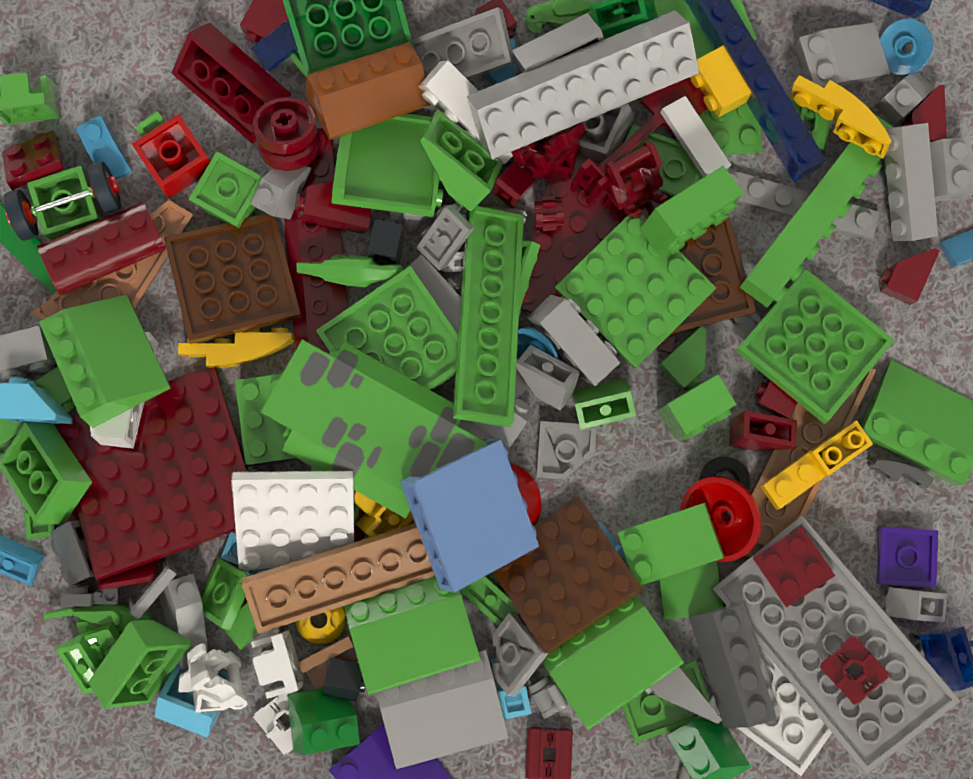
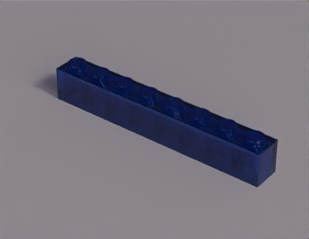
[685,0,826,182]

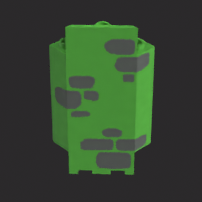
[260,340,488,518]

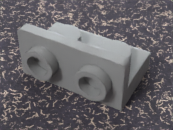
[416,203,474,271]

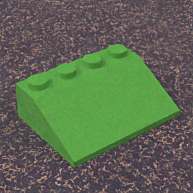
[39,295,171,428]
[859,360,973,486]
[344,576,480,695]
[542,595,684,730]

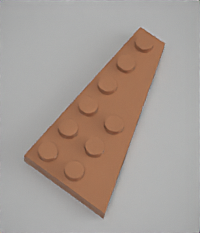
[31,200,194,320]

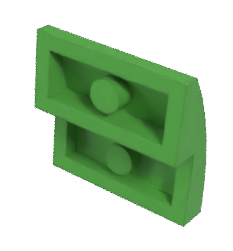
[659,561,724,620]
[460,572,518,627]
[56,622,120,694]

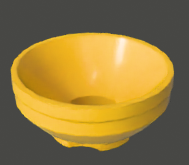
[295,606,347,644]

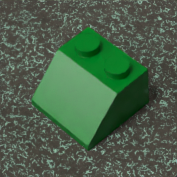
[287,687,360,755]
[667,720,751,779]

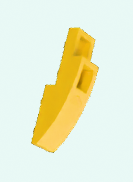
[790,75,891,159]
[178,328,295,368]
[760,420,873,510]

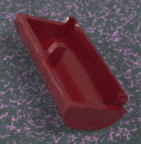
[37,201,166,295]

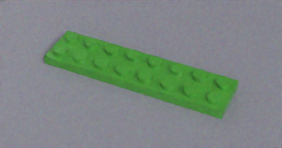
[453,206,524,427]

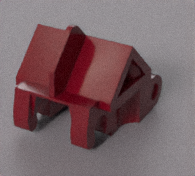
[511,123,585,179]
[603,140,668,219]

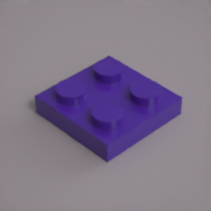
[876,527,938,588]

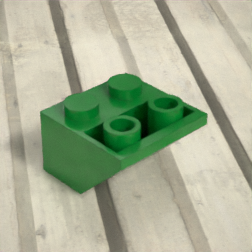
[589,0,658,39]

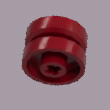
[253,97,320,171]

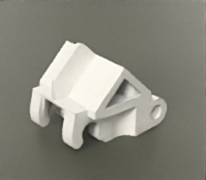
[178,643,247,713]

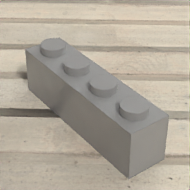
[885,123,938,241]

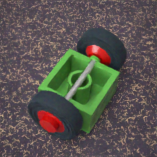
[4,161,121,241]

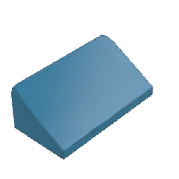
[940,229,973,268]
[0,535,46,586]

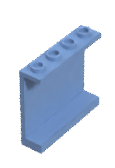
[400,439,539,593]

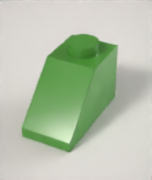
[658,326,706,390]

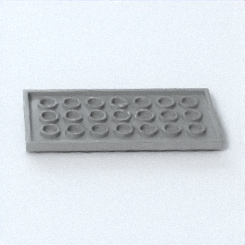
[713,516,960,774]

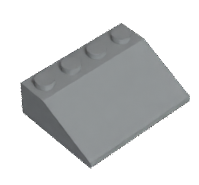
[376,650,508,769]

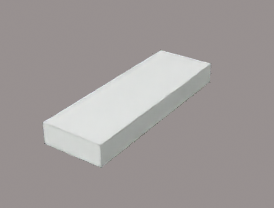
[660,96,731,178]

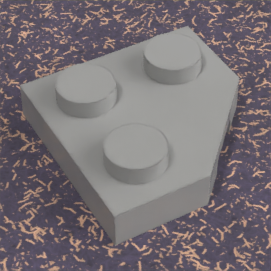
[536,421,597,480]
[492,613,548,696]

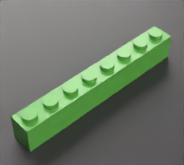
[740,113,893,308]

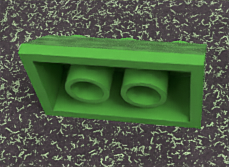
[88,620,192,709]

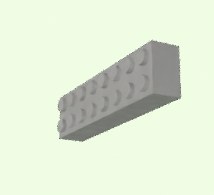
[466,11,699,159]

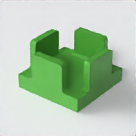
[0,72,61,125]
[188,151,262,229]

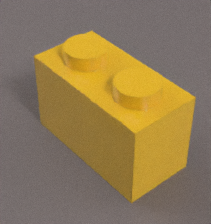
[690,46,752,118]

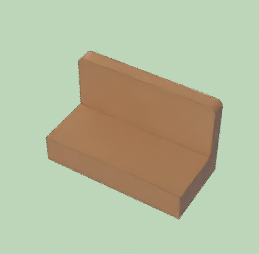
[297,634,359,689]

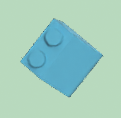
[0,378,73,424]
[154,663,229,738]

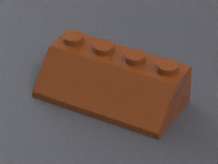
[305,42,431,140]

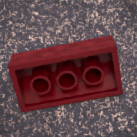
[171,23,292,144]

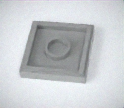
[128,556,176,620]

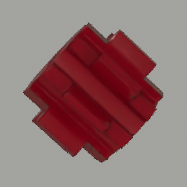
[534,195,564,231]

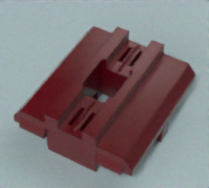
[819,635,890,705]
[525,726,573,779]

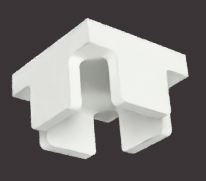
[251,629,305,699]

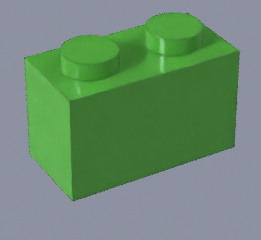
[572,378,636,430]

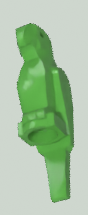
[525,0,601,35]
[297,254,403,287]
[43,602,153,635]

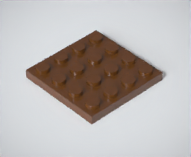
[164,214,301,344]
[670,214,756,335]
[493,496,643,653]

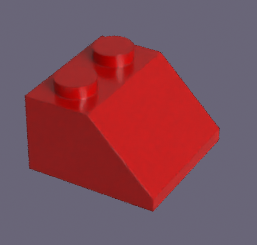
[132,114,211,199]

